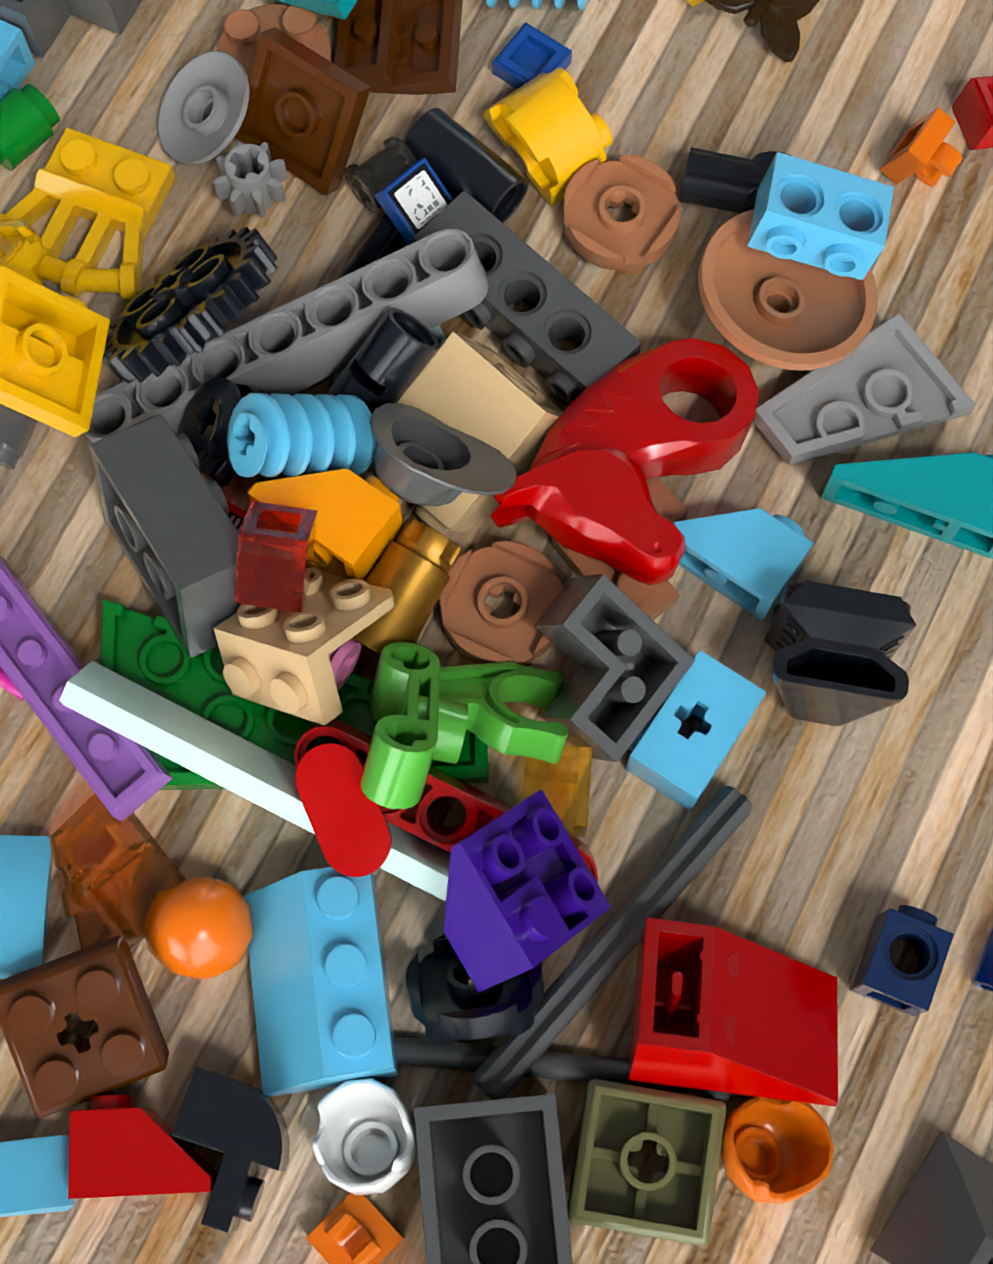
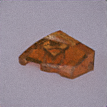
[49,793,186,949]

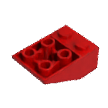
[628,918,838,1107]

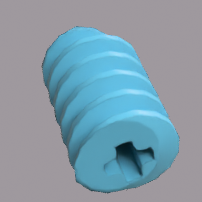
[227,393,377,477]

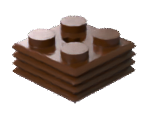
[0,935,169,1118]

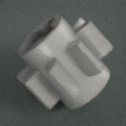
[213,141,288,218]

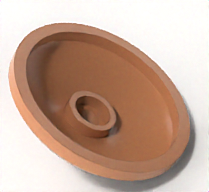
[698,209,878,371]

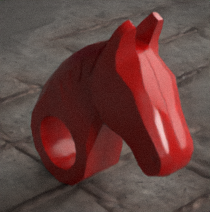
[490,338,760,585]

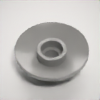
[158,51,249,165]

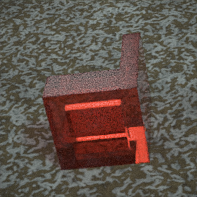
[234,501,318,613]

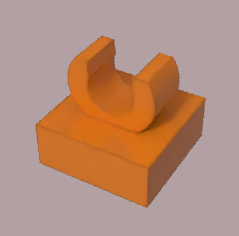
[879,107,963,187]
[306,1193,405,1264]

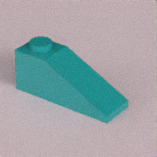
[821,452,993,559]

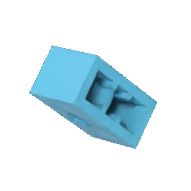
[625,650,766,812]

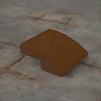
[334,0,463,95]

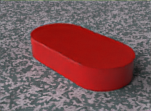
[295,743,392,877]

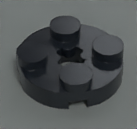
[406,934,544,1044]

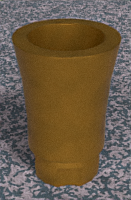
[353,518,462,655]

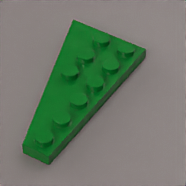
[100,599,489,790]

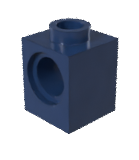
[850,905,954,1016]

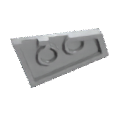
[753,313,976,465]

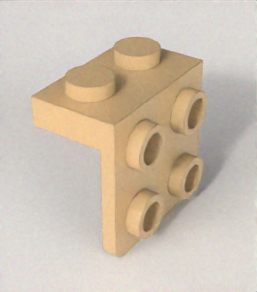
[213,567,395,726]

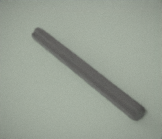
[473,786,752,1100]

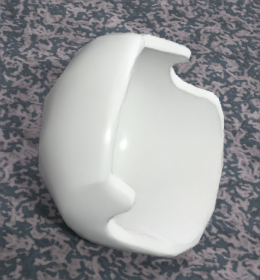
[312,1078,417,1196]

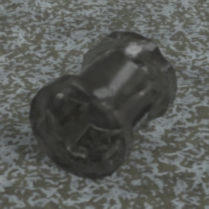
[344,135,417,213]

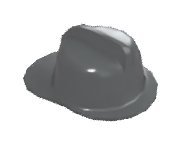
[370,403,517,507]

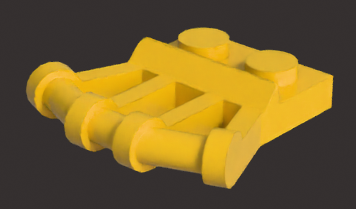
[0,127,176,299]

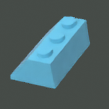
[243,867,399,1097]

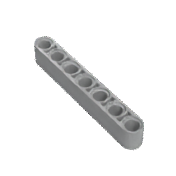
[85,229,489,443]

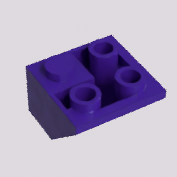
[443,789,611,992]

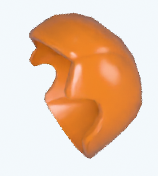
[143,876,254,980]
[720,1096,835,1204]

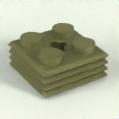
[567,1079,726,1246]

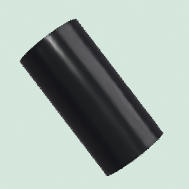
[403,108,529,223]
[326,308,440,414]

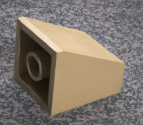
[370,331,564,533]

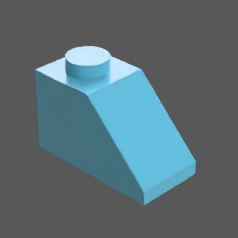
[673,508,814,621]

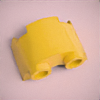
[482,67,613,207]

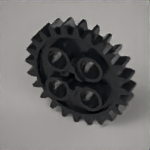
[103,227,278,384]

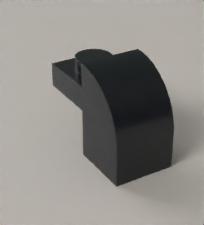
[172,1067,290,1233]

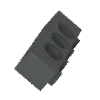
[414,190,641,406]

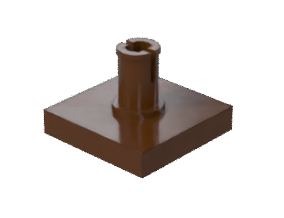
[235,27,371,196]

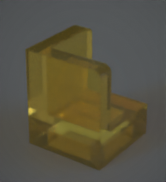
[523,746,592,838]

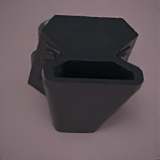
[764,581,917,726]

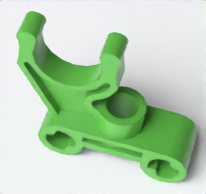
[360,642,569,809]

